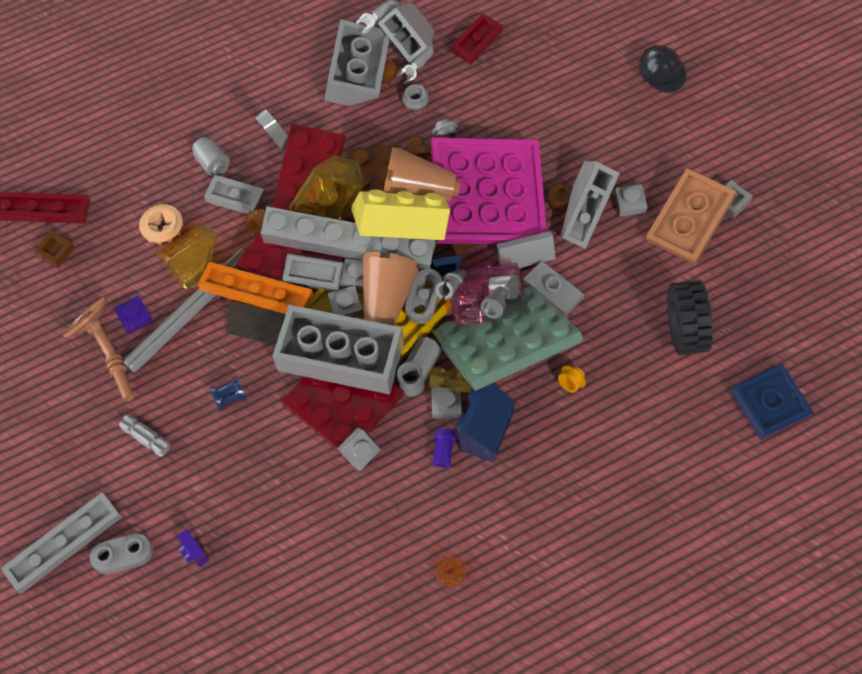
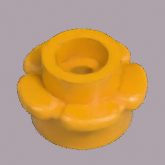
[558,365,586,393]

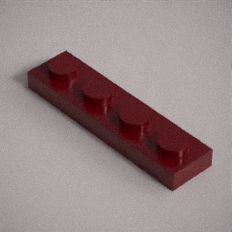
[0,192,90,224]

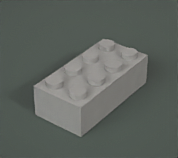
[272,305,404,394]

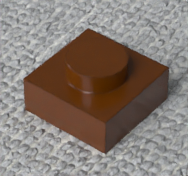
[34,231,75,269]

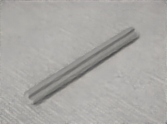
[123,249,245,372]

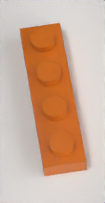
[197,262,314,314]

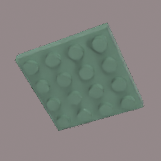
[432,286,583,391]

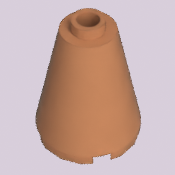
[384,147,461,202]
[363,252,419,326]

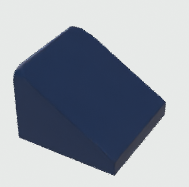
[431,254,461,276]

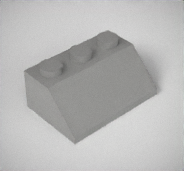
[324,19,390,106]

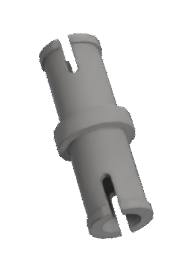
[435,268,469,300]

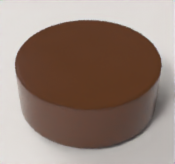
[547,183,572,212]

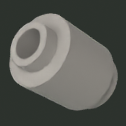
[192,137,230,176]

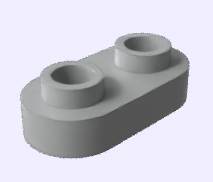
[405,269,442,324]
[90,534,153,574]

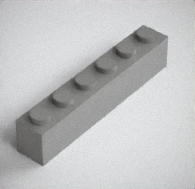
[261,207,435,271]

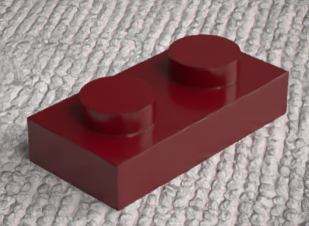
[451,13,503,65]

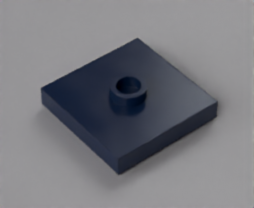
[730,364,814,441]

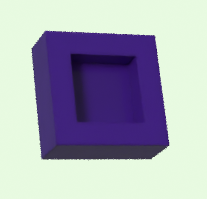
[113,295,153,334]
[177,529,210,568]

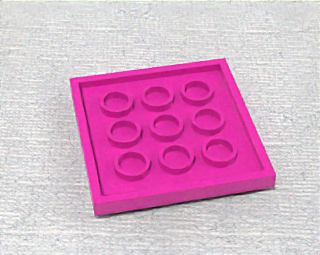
[431,138,547,244]

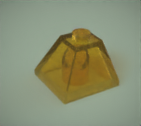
[289,155,364,220]
[155,223,217,289]

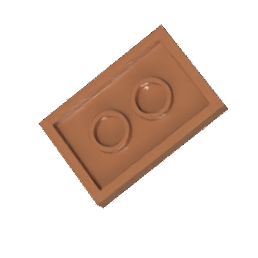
[646,168,737,265]

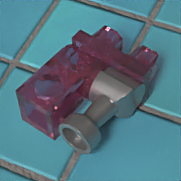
[450,263,523,324]

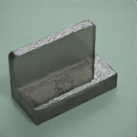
[226,299,286,345]

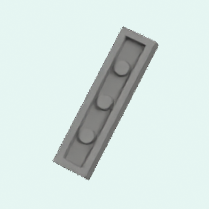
[1,492,122,594]

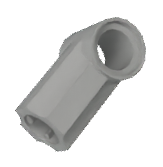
[397,337,442,397]

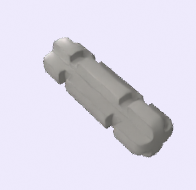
[119,414,171,457]

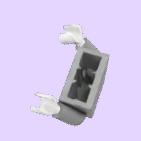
[356,0,435,84]

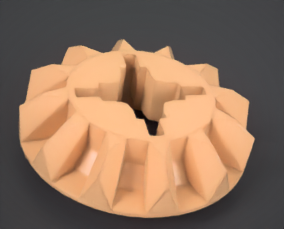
[139,204,184,245]

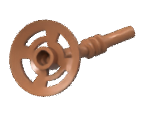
[62,297,134,402]

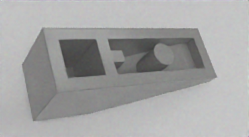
[560,161,620,249]

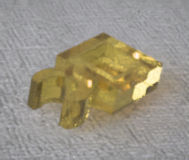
[429,367,472,393]

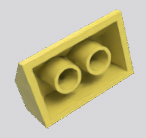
[352,190,450,240]

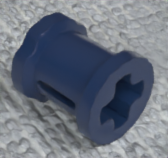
[210,376,247,411]

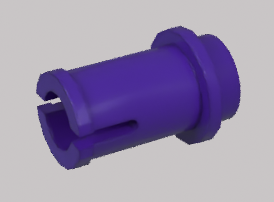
[432,429,457,468]

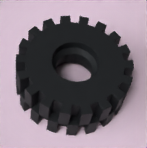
[666,280,713,356]

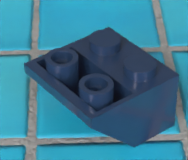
[456,383,515,463]

